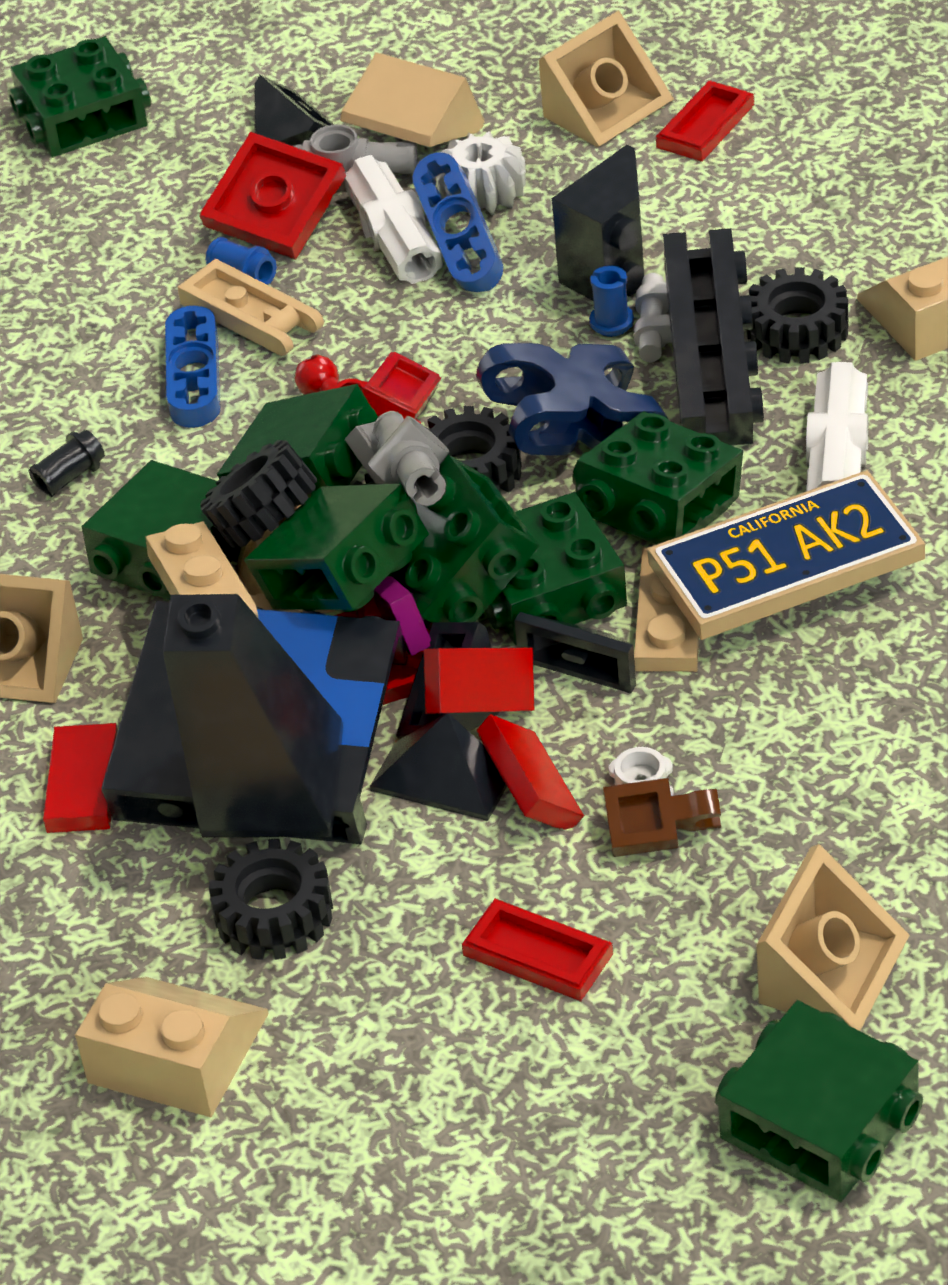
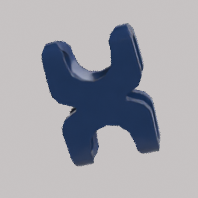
[476,343,668,456]

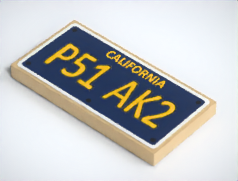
[647,470,925,640]

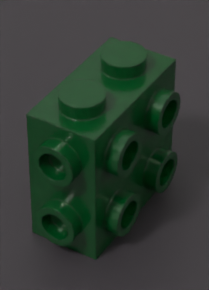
[8,36,151,158]
[217,384,378,498]
[572,411,743,545]
[388,455,540,630]
[81,460,241,600]
[244,483,429,612]
[485,492,627,645]
[715,1000,923,1202]

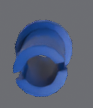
[205,237,277,285]
[589,266,634,337]

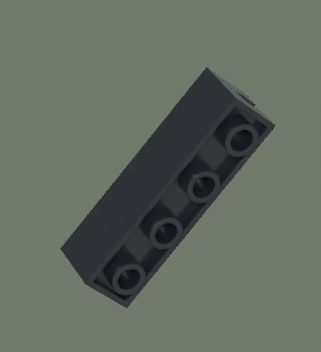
[663,228,764,445]

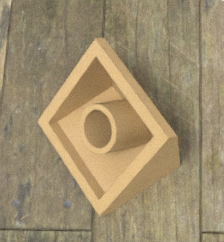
[539,10,674,148]
[340,52,484,147]
[0,574,83,703]
[757,844,910,1031]

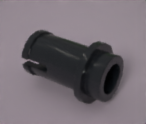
[28,430,105,498]

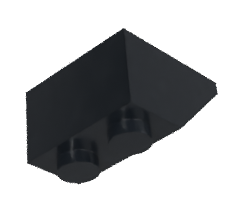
[551,145,644,301]

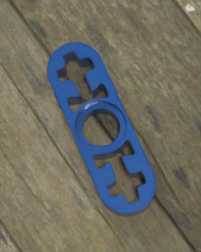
[413,152,503,292]
[165,306,220,428]

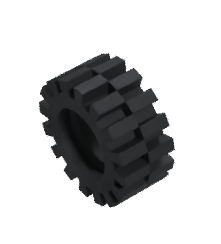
[746,267,849,364]
[426,406,522,493]
[200,439,317,548]
[209,839,333,960]

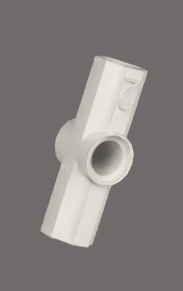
[344,155,443,284]
[806,362,868,492]

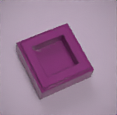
[373,576,431,656]

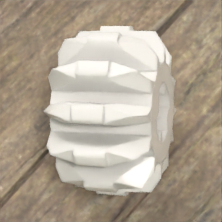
[436,132,526,216]

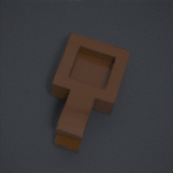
[603,778,721,857]

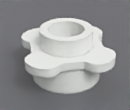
[609,747,674,796]

